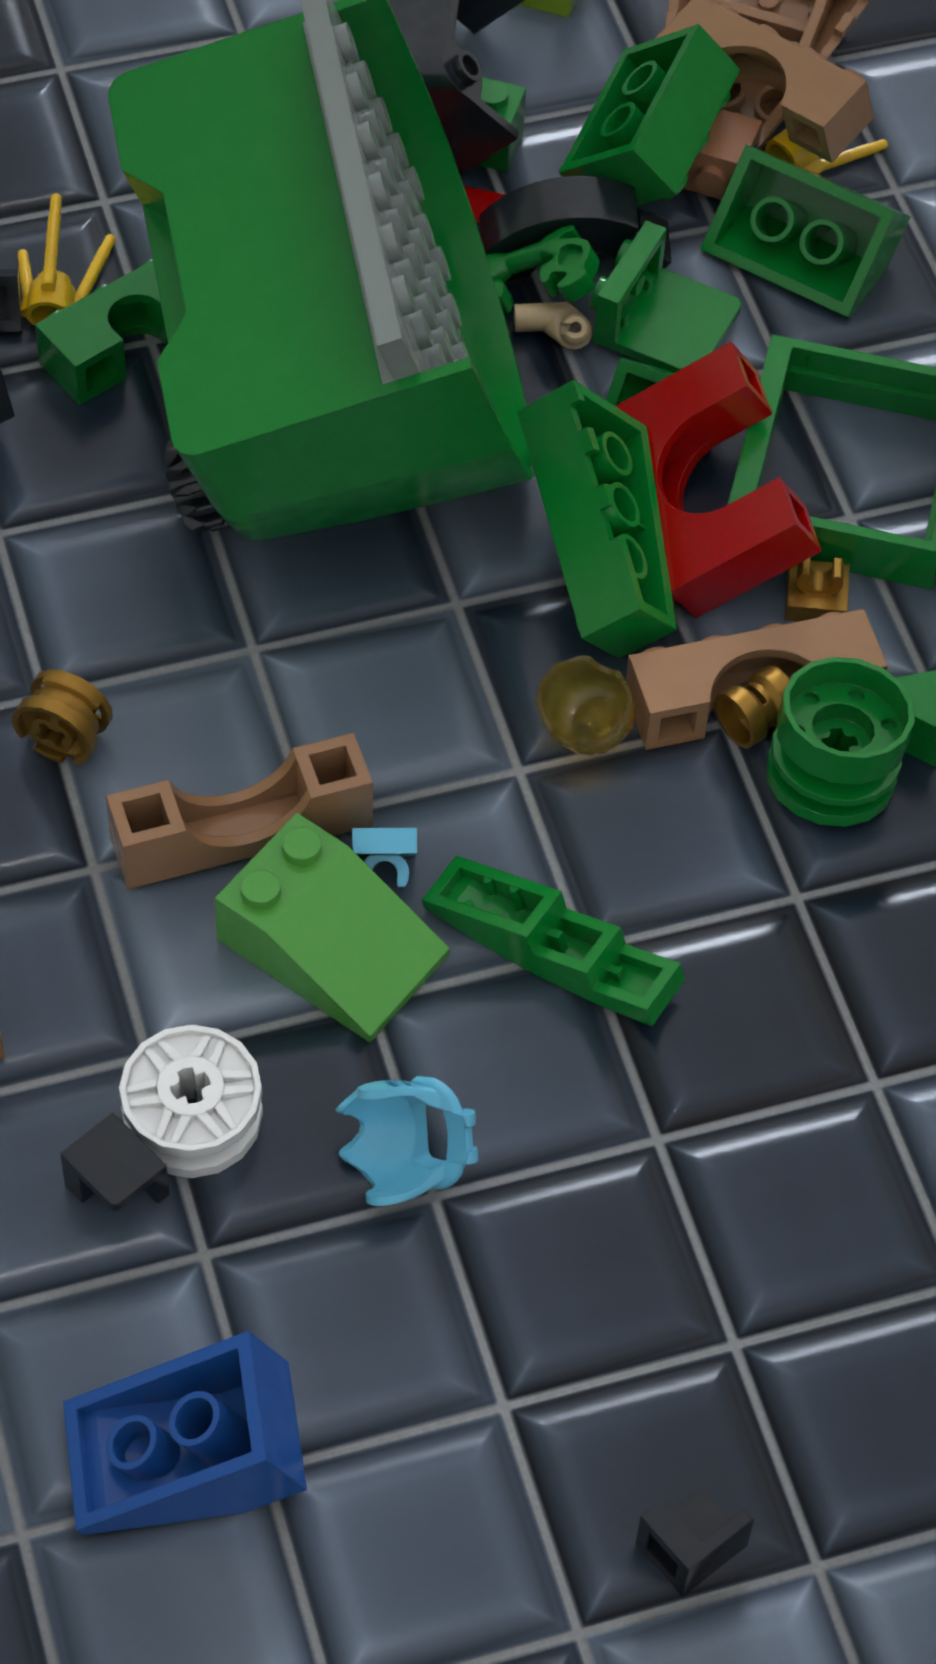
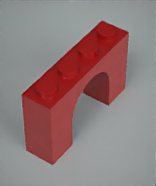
[616,341,822,618]

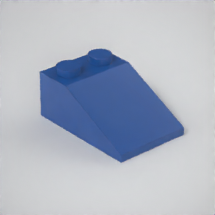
[63,1331,307,1535]

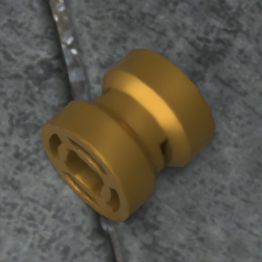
[714,665,790,748]

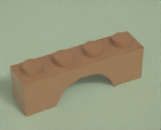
[655,0,874,163]
[625,609,888,750]
[106,732,373,890]

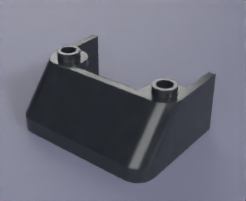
[389,0,525,175]

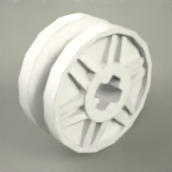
[119,1024,263,1178]

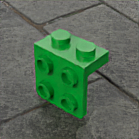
[590,220,741,373]

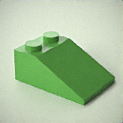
[215,813,450,1043]

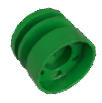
[766,657,915,827]

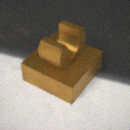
[784,558,850,622]

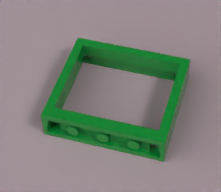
[728,334,936,590]

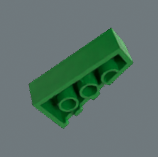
[517,380,677,659]

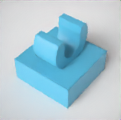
[352,828,417,887]

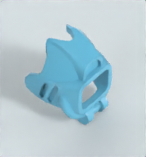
[335,1076,479,1206]

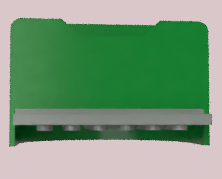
[108,0,535,541]

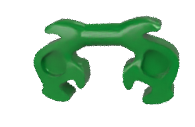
[486,225,600,313]

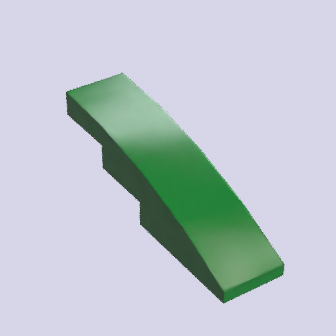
[422,855,685,1026]

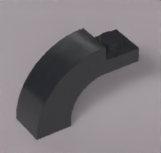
[479,176,672,277]

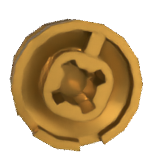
[12,669,113,765]

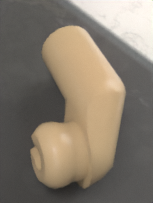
[513,302,593,349]

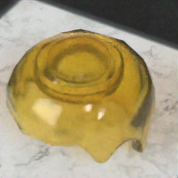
[535,655,637,756]

